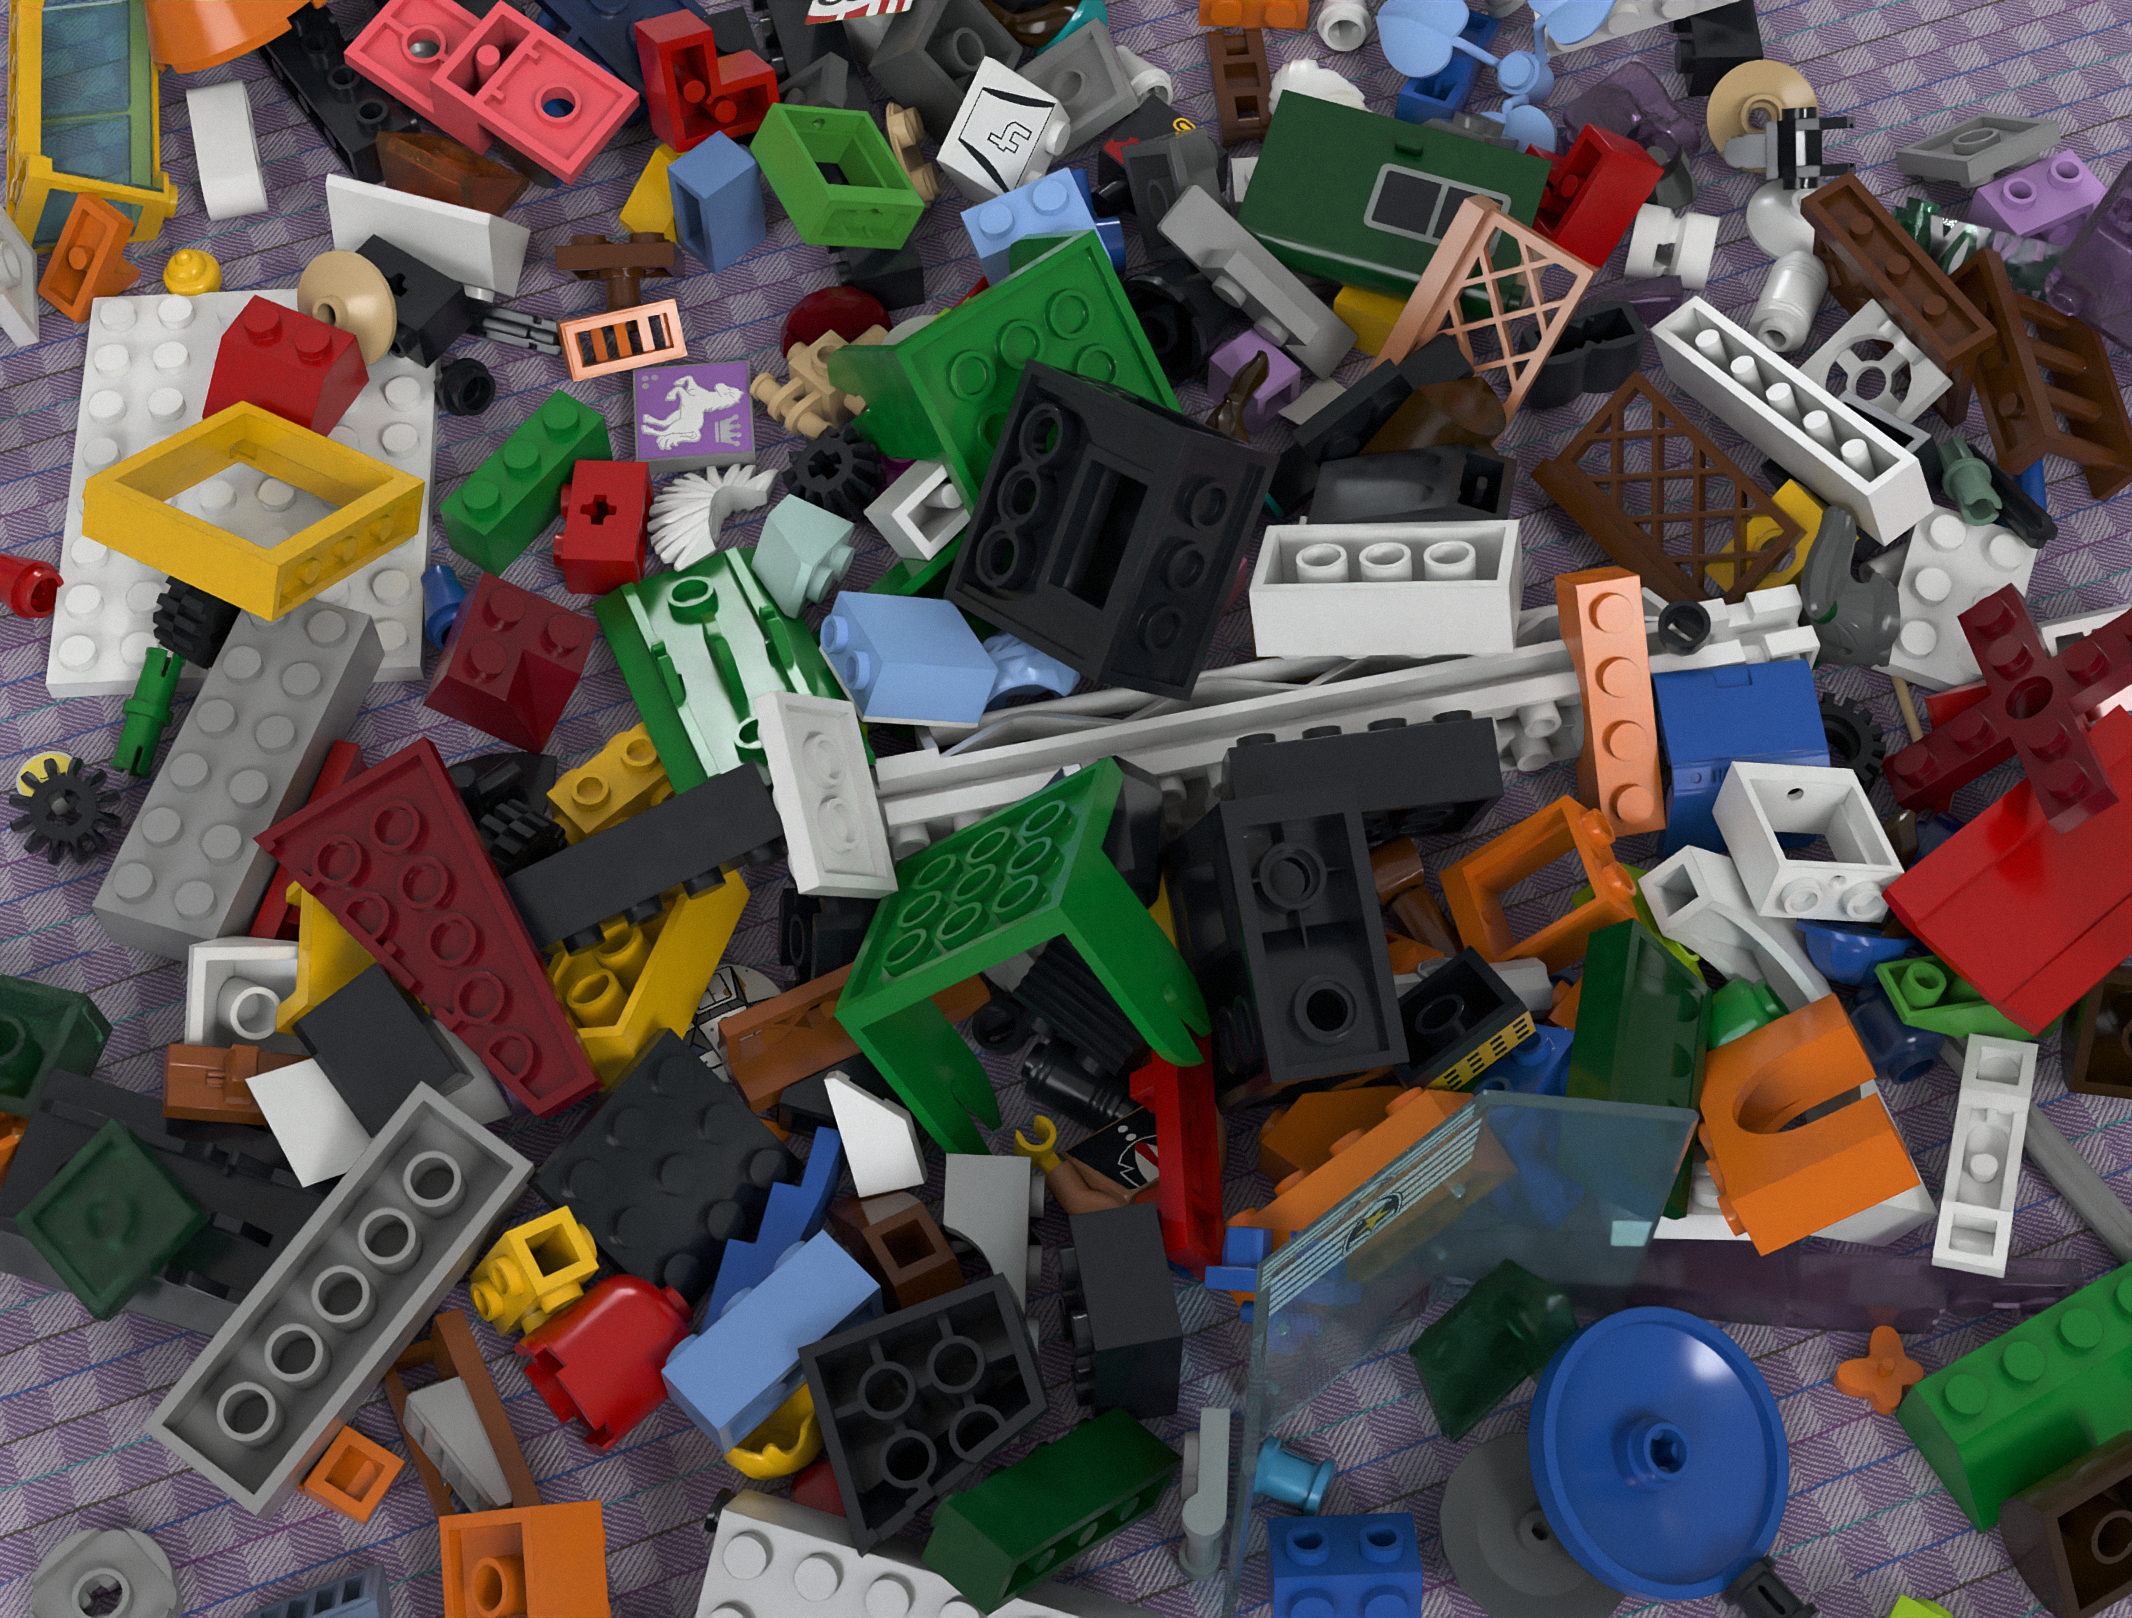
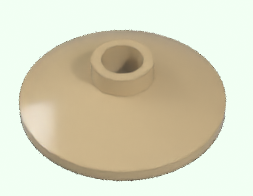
[1706,60,1819,174]
[297,250,397,367]

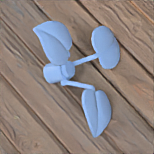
[1376,0,1617,153]

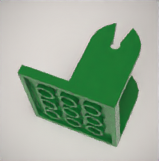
[827,229,1184,571]
[833,755,1213,1155]

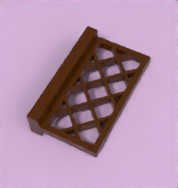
[1800,171,1998,429]
[1530,370,1808,605]

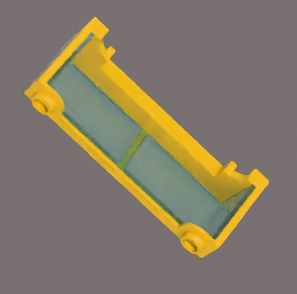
[6,0,178,254]

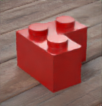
[633,9,780,154]
[1525,122,1665,268]

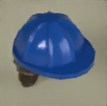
[1795,809,1920,986]

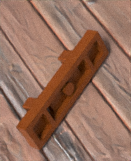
[162,1043,313,1126]

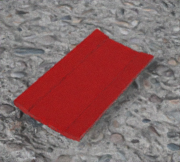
[1881,704,2132,1036]

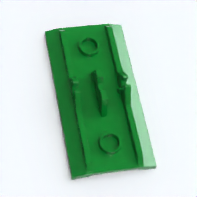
[592,547,877,796]

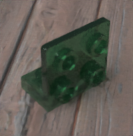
[1408,1257,1579,1443]

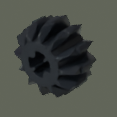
[781,425,888,523]
[9,757,122,866]

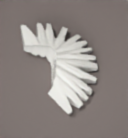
[647,464,780,572]

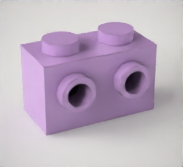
[1965,149,2112,272]

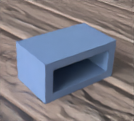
[667,130,767,275]

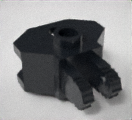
[1721,107,1856,190]

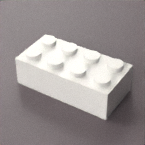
[1249,520,1524,660]

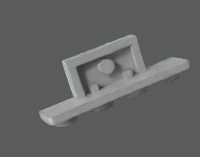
[1157,185,1358,380]

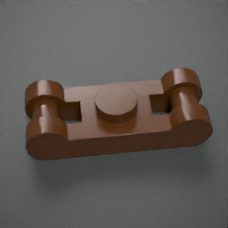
[1205,28,1272,147]

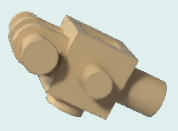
[749,325,889,440]

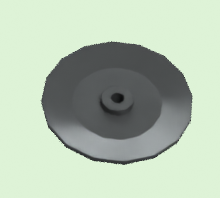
[1437,1433,1627,1618]

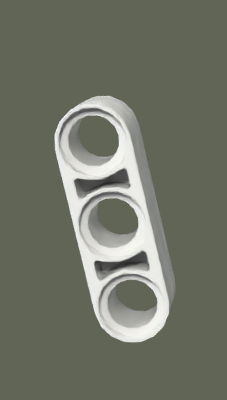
[186,79,269,222]

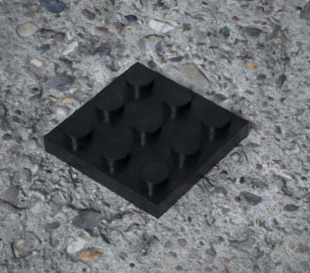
[527,1028,806,1309]

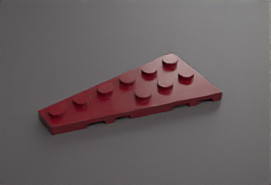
[252,736,605,1120]

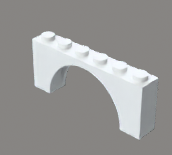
[1637,845,1939,1247]

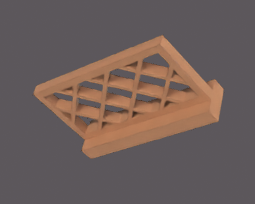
[1369,193,1598,449]

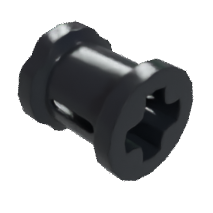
[1721,1554,1820,1618]

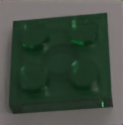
[13,1118,209,1322]

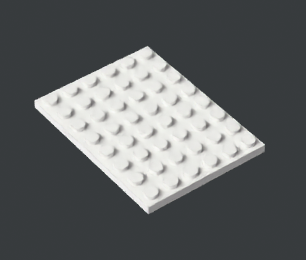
[45,288,441,698]

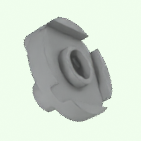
[28,1527,184,1618]

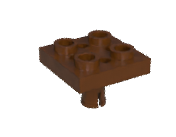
[555,232,686,334]

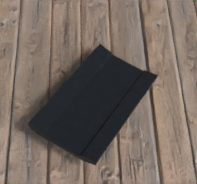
[0,1067,346,1337]

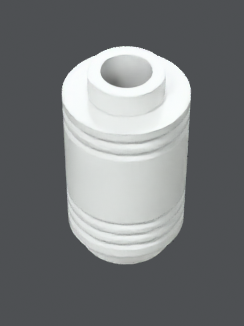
[1749,251,1829,352]

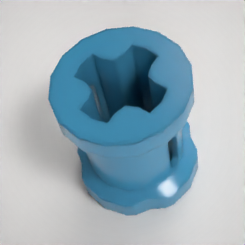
[1247,1435,1337,1516]

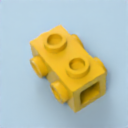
[546,721,675,849]
[469,1205,599,1338]

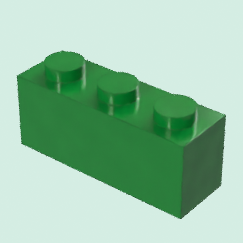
[439,389,613,577]

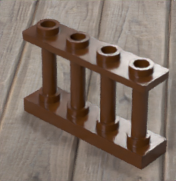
[1948,246,2132,502]

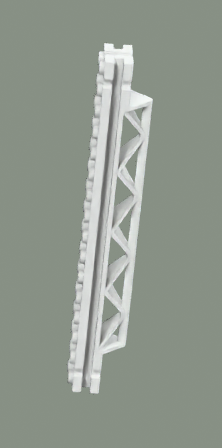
[869,584,1820,869]

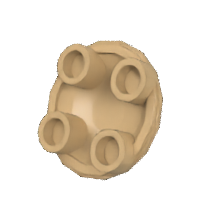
[885,102,943,213]

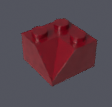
[423,571,599,754]

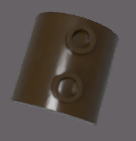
[1356,376,1506,457]
[2061,963,2132,1099]
[1999,1430,2132,1618]

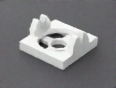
[1798,298,1954,424]

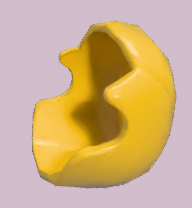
[723,1383,825,1481]

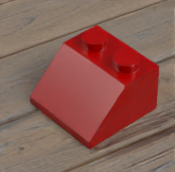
[202,295,369,437]

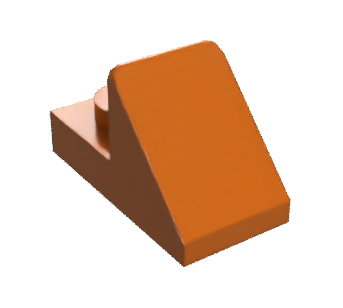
[36,192,142,323]

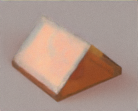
[375,131,531,218]

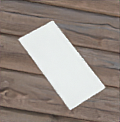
[245,1019,512,1188]

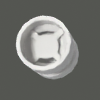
[1624,203,1720,292]

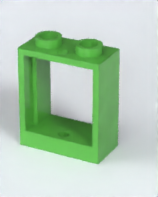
[749,103,926,250]

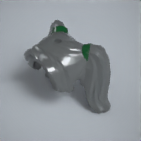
[1797,505,1901,672]

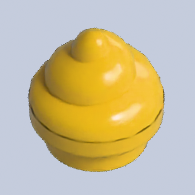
[163,248,223,296]

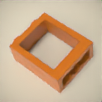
[1438,794,1641,977]

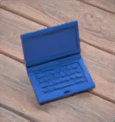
[1650,659,1831,859]

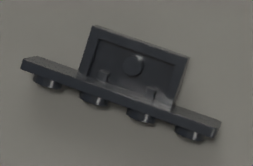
[1268,332,1475,518]

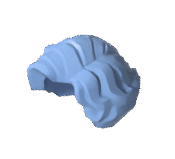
[981,630,1080,713]

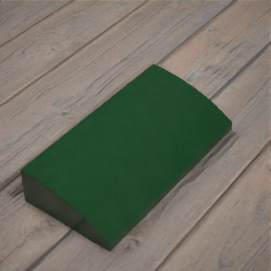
[1556,917,1713,1220]

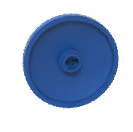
[1528,1306,1789,1602]

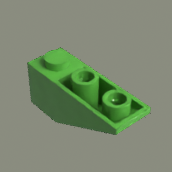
[1874,955,2070,1042]

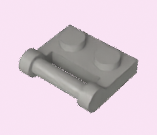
[1178,1407,1230,1582]

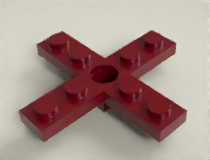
[1882,582,2132,836]

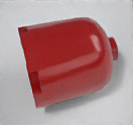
[513,1273,694,1456]

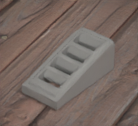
[403,1376,514,1513]

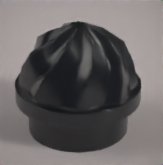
[433,358,496,416]

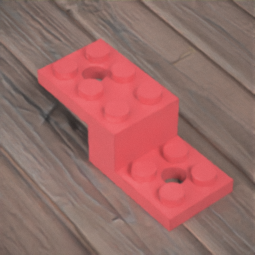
[343,0,640,186]

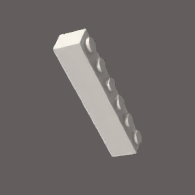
[1649,295,1934,547]

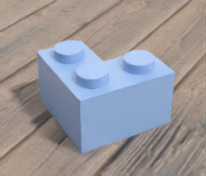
[960,167,1114,287]

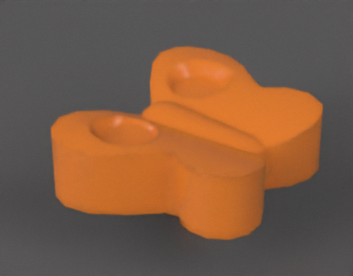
[1833,1325,1924,1415]

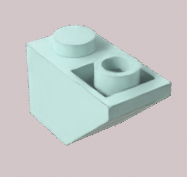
[751,494,855,619]

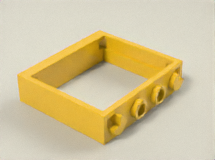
[82,400,425,622]

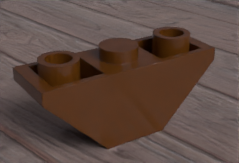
[826,1189,966,1315]

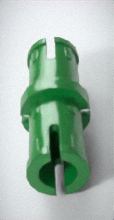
[109,647,186,779]

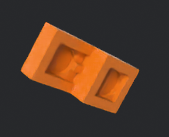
[294,1425,406,1525]

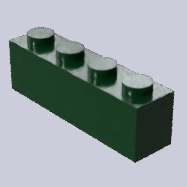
[921,1405,1183,1616]

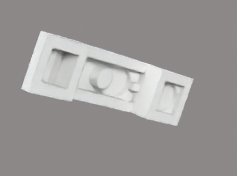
[1931,1033,2039,1278]

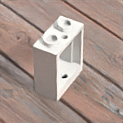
[1712,761,1905,923]

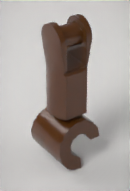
[1368,833,1464,958]

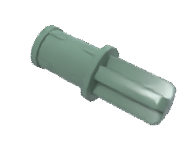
[1936,436,2002,526]

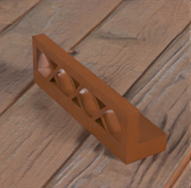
[717,962,990,1114]
[381,1308,544,1524]

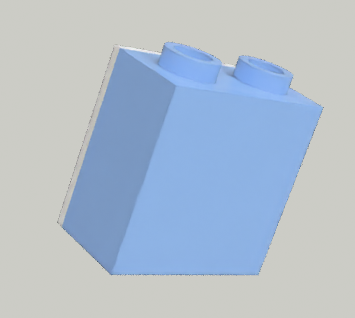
[819,591,999,729]

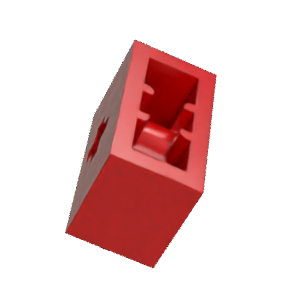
[553,460,655,595]

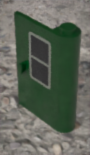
[1236,89,1553,328]

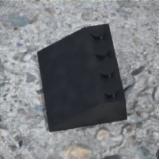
[1220,710,1505,844]

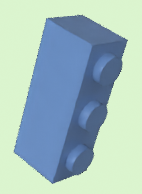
[661,1229,884,1455]

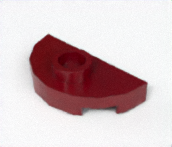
[780,286,894,358]

